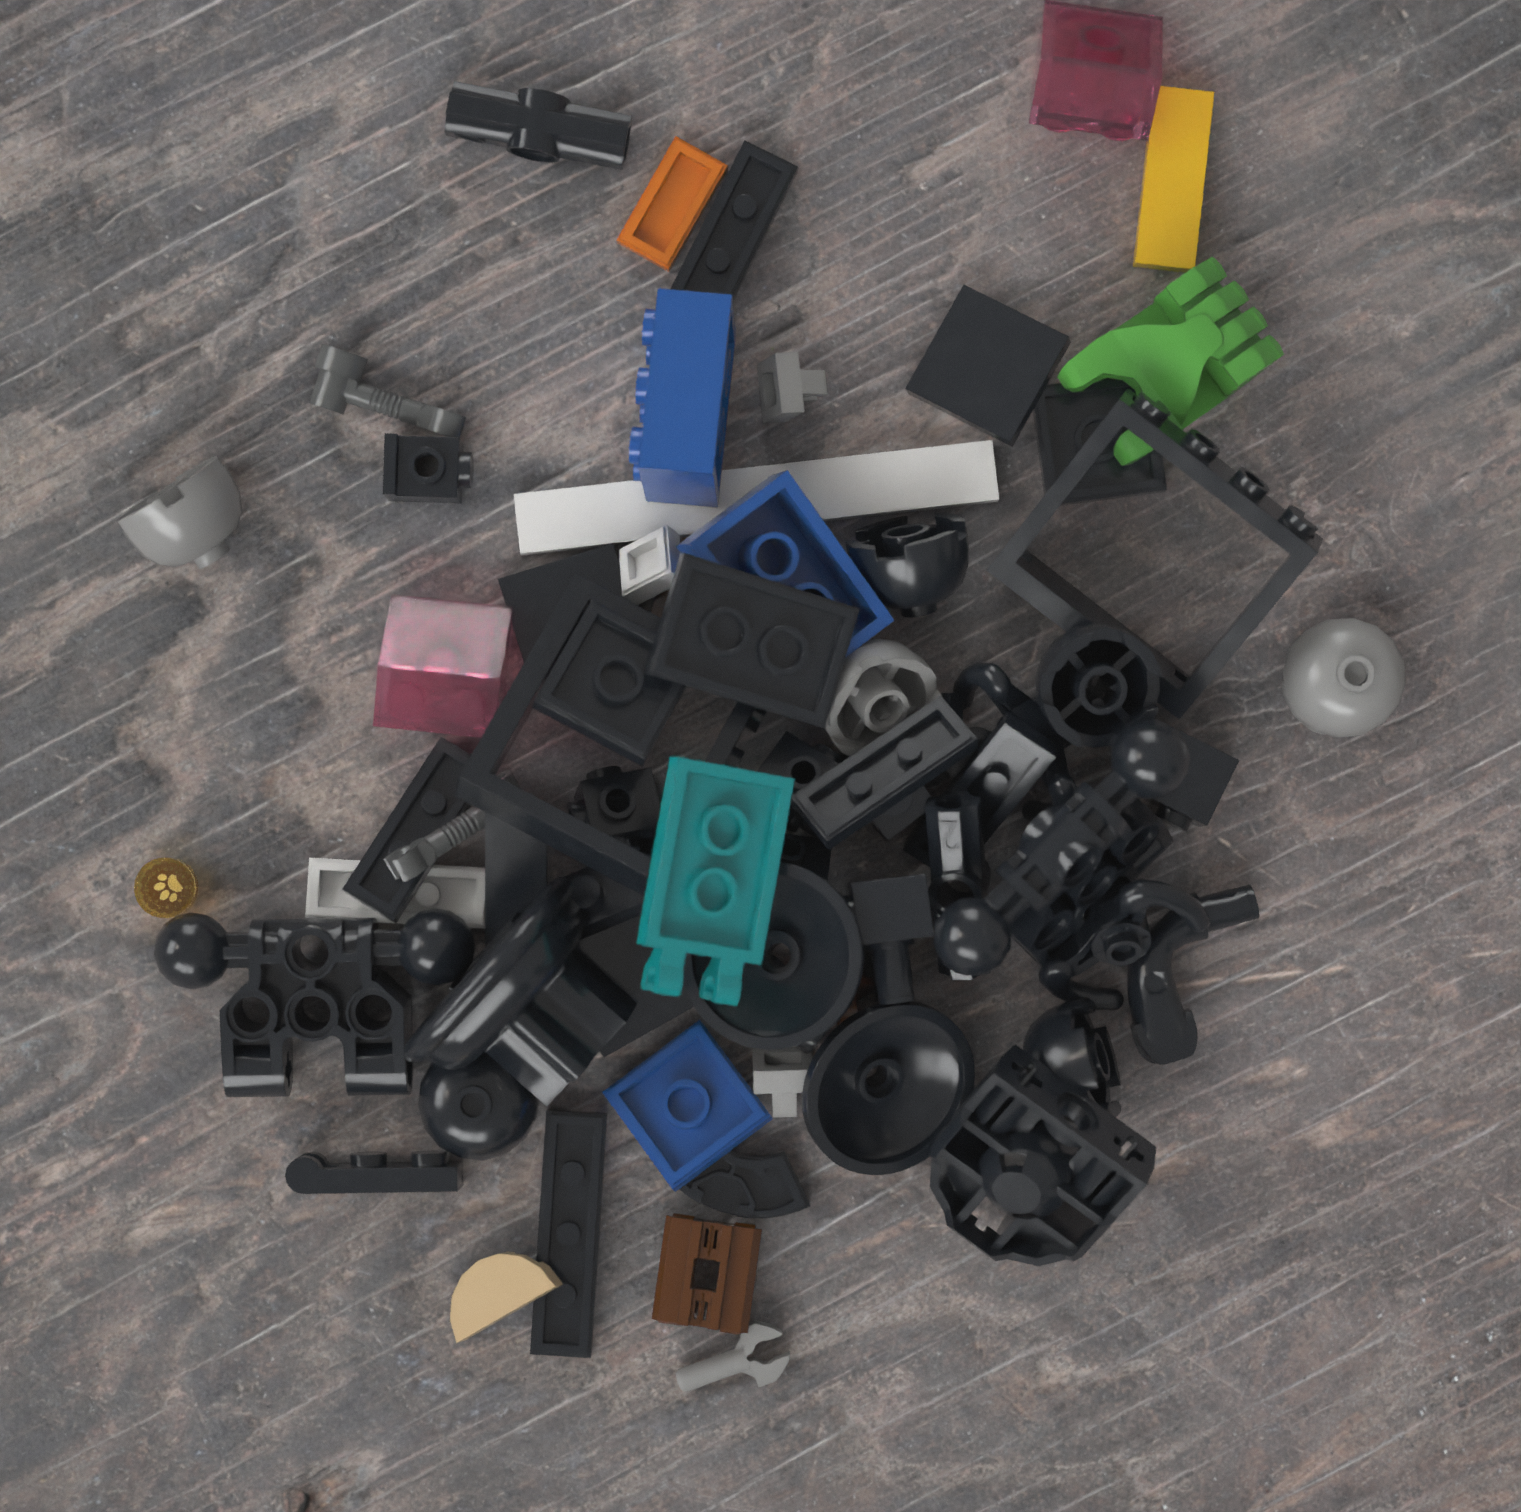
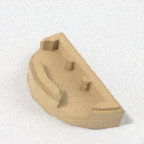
[450,1251,563,1343]

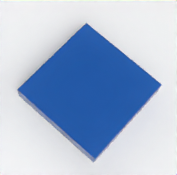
[602,1020,773,1192]

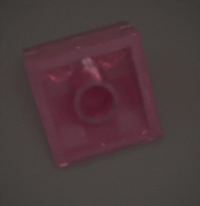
[1029,0,1163,141]
[373,594,513,738]

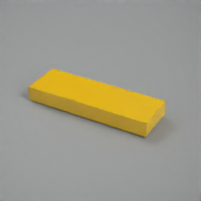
[1133,85,1214,273]

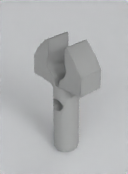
[676,1320,790,1392]

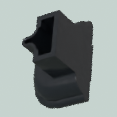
[403,877,637,1107]

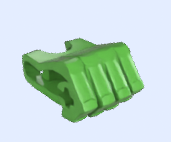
[1057,257,1284,466]

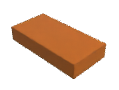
[616,136,728,272]

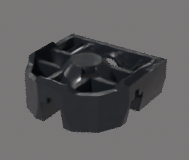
[930,1044,1156,1266]

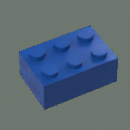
[629,288,736,508]
[676,470,895,658]

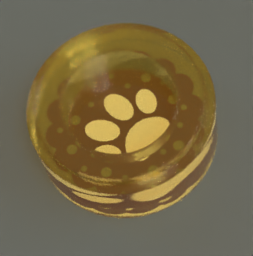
[134,858,198,918]

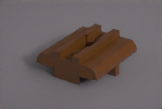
[652,1213,762,1335]

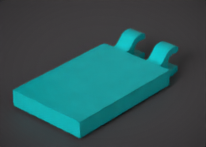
[636,756,795,1006]

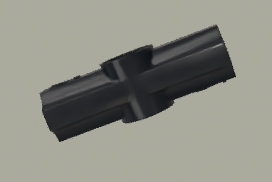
[444,81,632,170]
[925,791,991,980]

